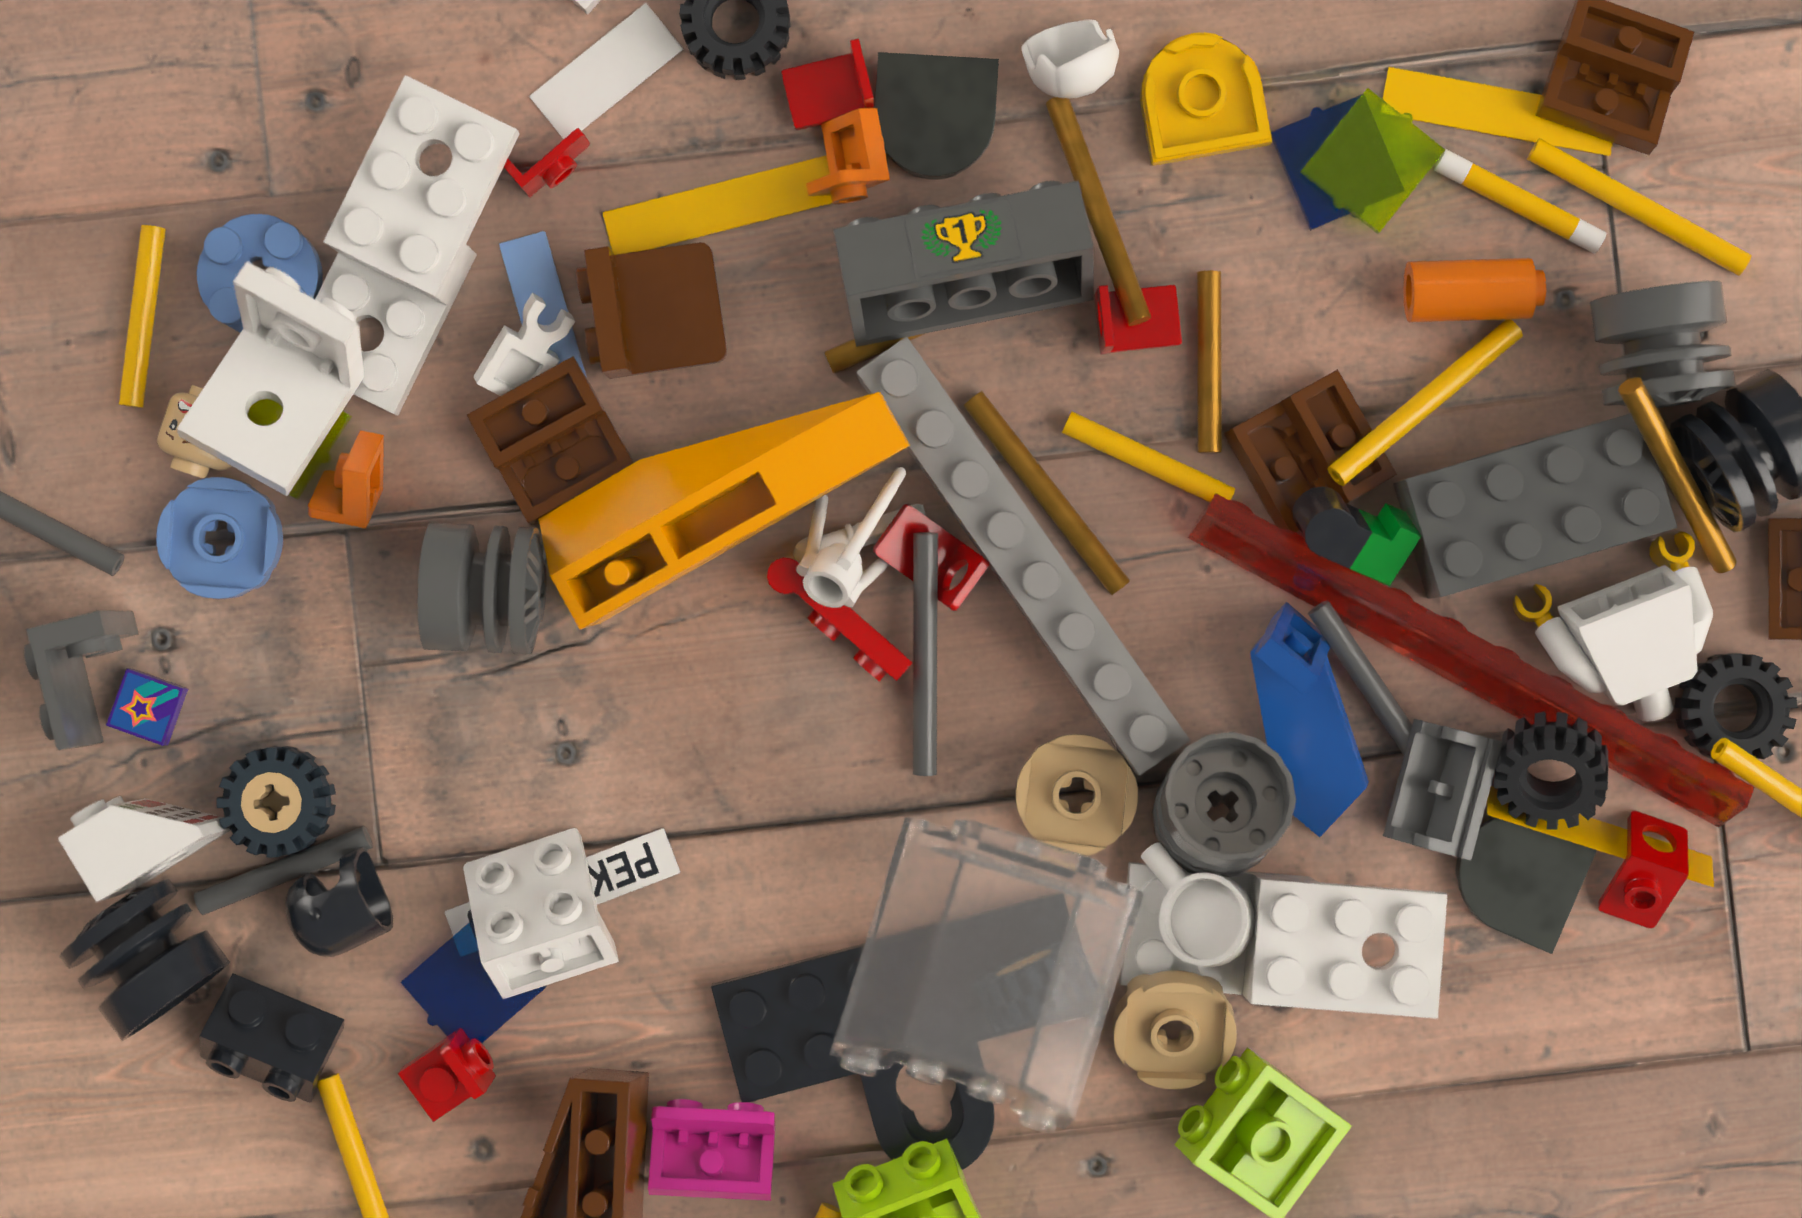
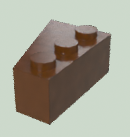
[521,1068,649,1218]

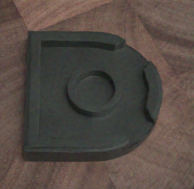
[875,52,999,179]
[1455,818,1597,954]

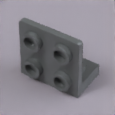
[24,610,139,750]

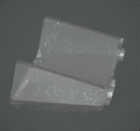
[829,817,1144,1133]

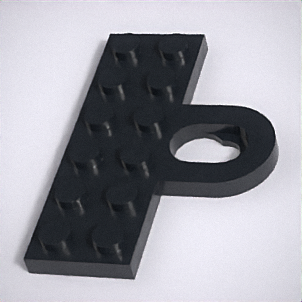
[711,891,1094,1170]

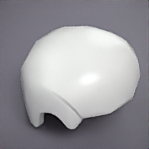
[1021,19,1119,99]

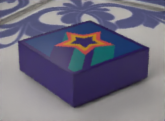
[106,668,189,746]

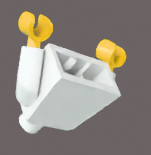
[1513,531,1713,721]

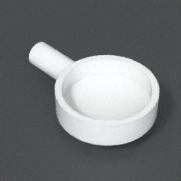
[1141,842,1255,967]

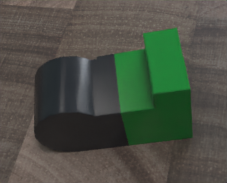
[1292,486,1422,586]

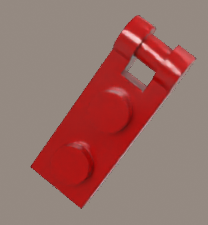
[767,557,913,682]

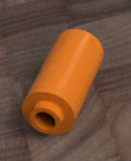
[1403,258,1546,322]

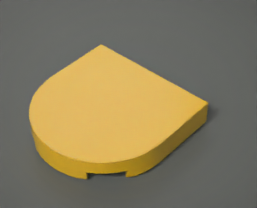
[1140,33,1272,166]

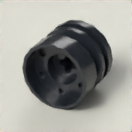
[1669,369,1802,532]
[60,879,230,1041]

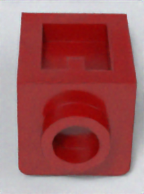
[398,1027,496,1122]

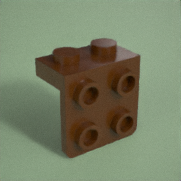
[576,242,727,379]

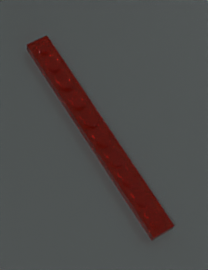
[1188,493,1755,828]

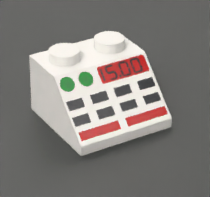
[58,796,230,902]

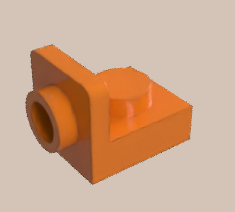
[308,430,384,529]

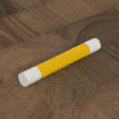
[1434,149,1607,254]

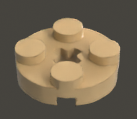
[1015,734,1138,857]
[1113,970,1237,1089]

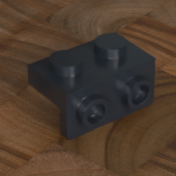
[199,973,345,1102]

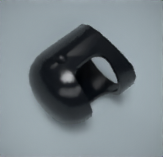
[285,847,393,957]

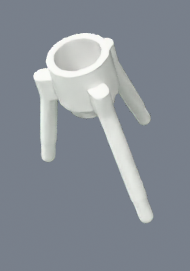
[796,467,906,608]

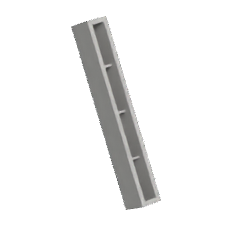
[856,336,1190,775]

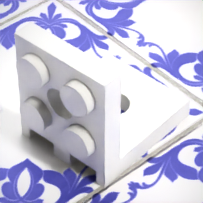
[177,262,364,496]

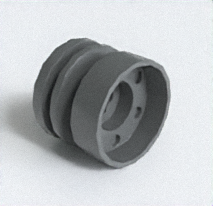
[1590,281,1736,408]
[417,523,547,654]
[1152,732,1296,877]

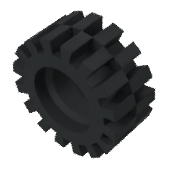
[679,0,791,80]
[1674,653,1798,759]
[1494,712,1609,830]

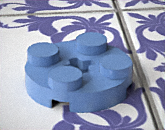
[197,214,323,333]
[156,477,283,599]

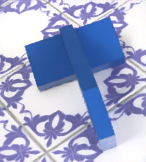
[1250,602,1369,837]

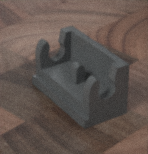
[1383,719,1503,860]

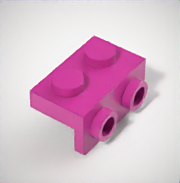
[648,1099,776,1201]

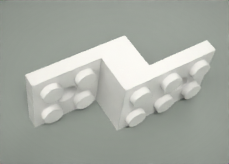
[315,75,520,416]
[1119,862,1447,1019]

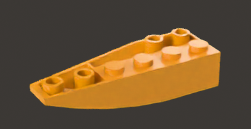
[539,392,910,630]

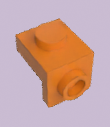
[806,108,890,204]

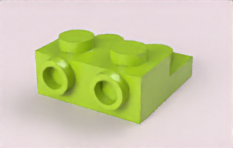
[1174,1047,1352,1218]
[833,1139,982,1218]

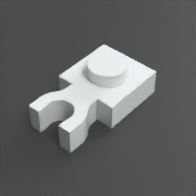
[474,293,575,396]

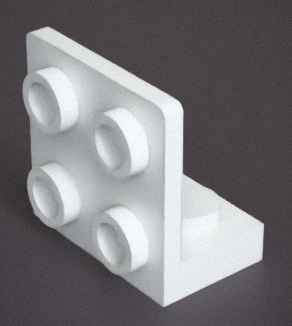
[463,828,619,999]

